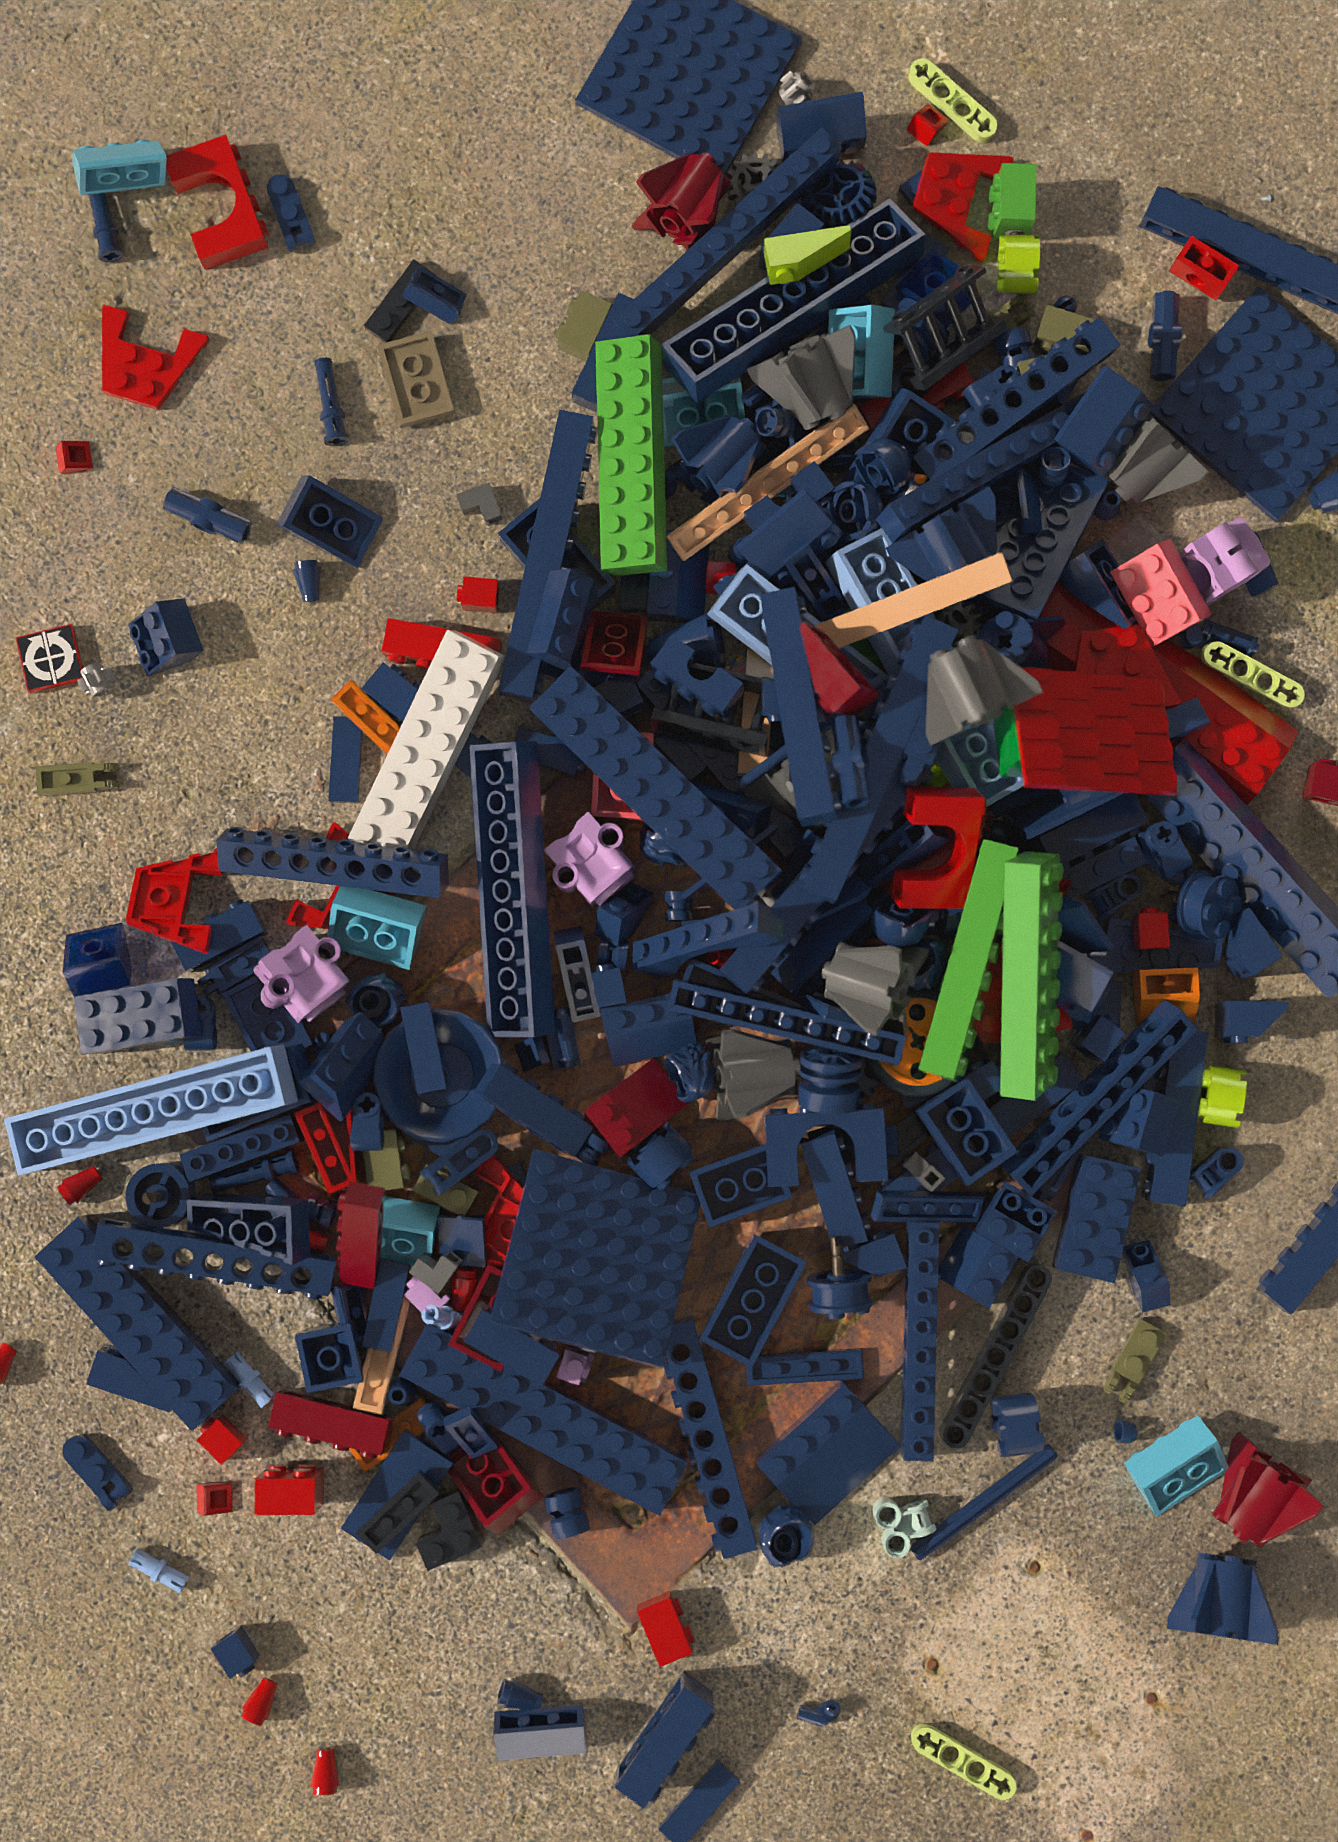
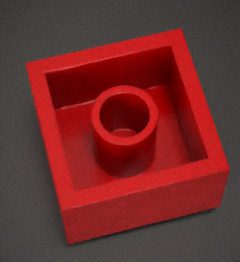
[254,1464,324,1515]

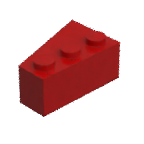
[294,1103,356,1195]

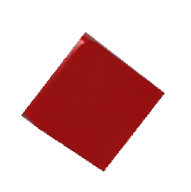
[907,103,949,146]
[56,441,93,474]
[705,561,736,594]
[196,1482,233,1516]

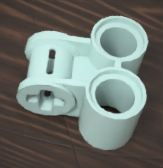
[872,1497,936,1558]

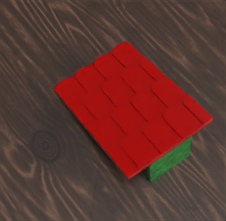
[993,668,1178,795]

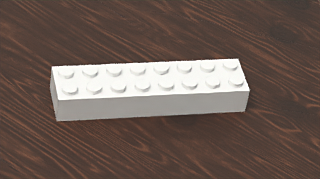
[348,630,505,850]

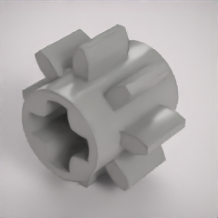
[779,71,814,105]
[77,663,116,698]

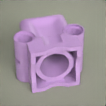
[1179,517,1270,606]
[544,812,635,907]
[253,925,349,1023]

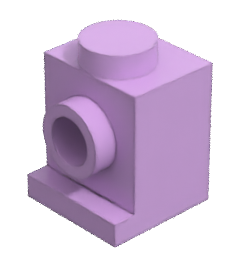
[404,1276,452,1313]
[556,1345,595,1385]

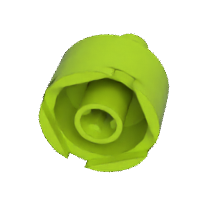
[997,235,1040,294]
[1198,1065,1247,1128]

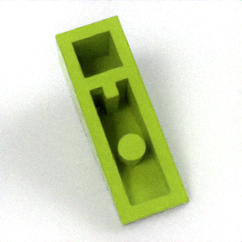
[764,225,851,285]

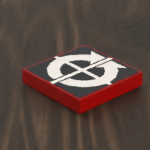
[15,624,83,694]

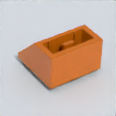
[1132,967,1200,1028]

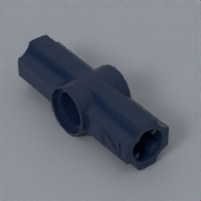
[1148,290,1182,381]
[163,487,252,544]
[831,715,871,808]

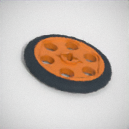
[865,988,972,1097]

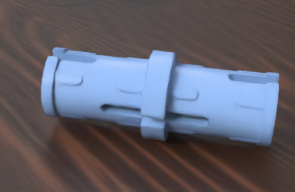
[422,1305,464,1330]
[223,1351,275,1408]
[128,1548,190,1594]

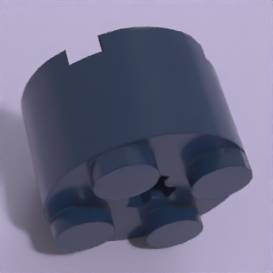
[627,1122,693,1190]
[990,1393,1044,1457]

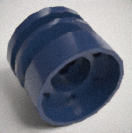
[798,1047,862,1114]

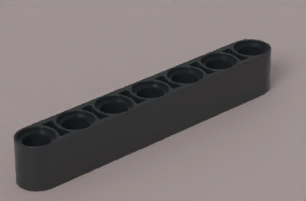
[939,1263,1052,1449]

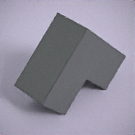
[456,483,503,526]
[901,1151,945,1192]
[409,1250,463,1294]

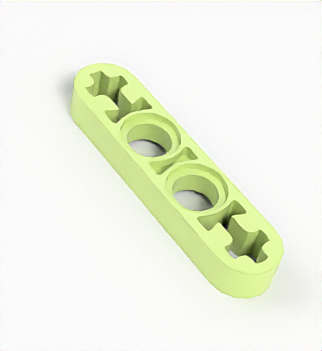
[908,58,997,143]
[1201,642,1305,708]
[911,1723,1017,1800]

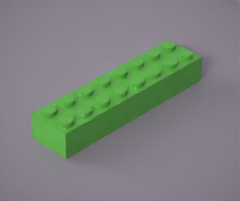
[595,334,667,576]
[919,839,1020,1082]
[1000,851,1063,1101]

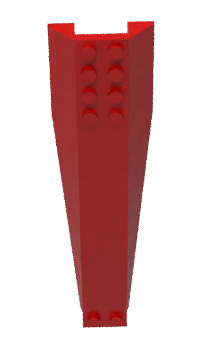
[987,581,1299,805]

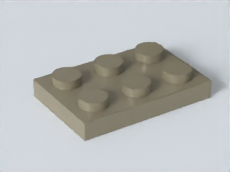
[377,330,455,428]

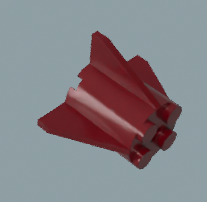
[631,153,731,250]
[1212,1432,1325,1548]

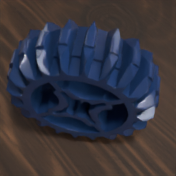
[801,158,877,229]

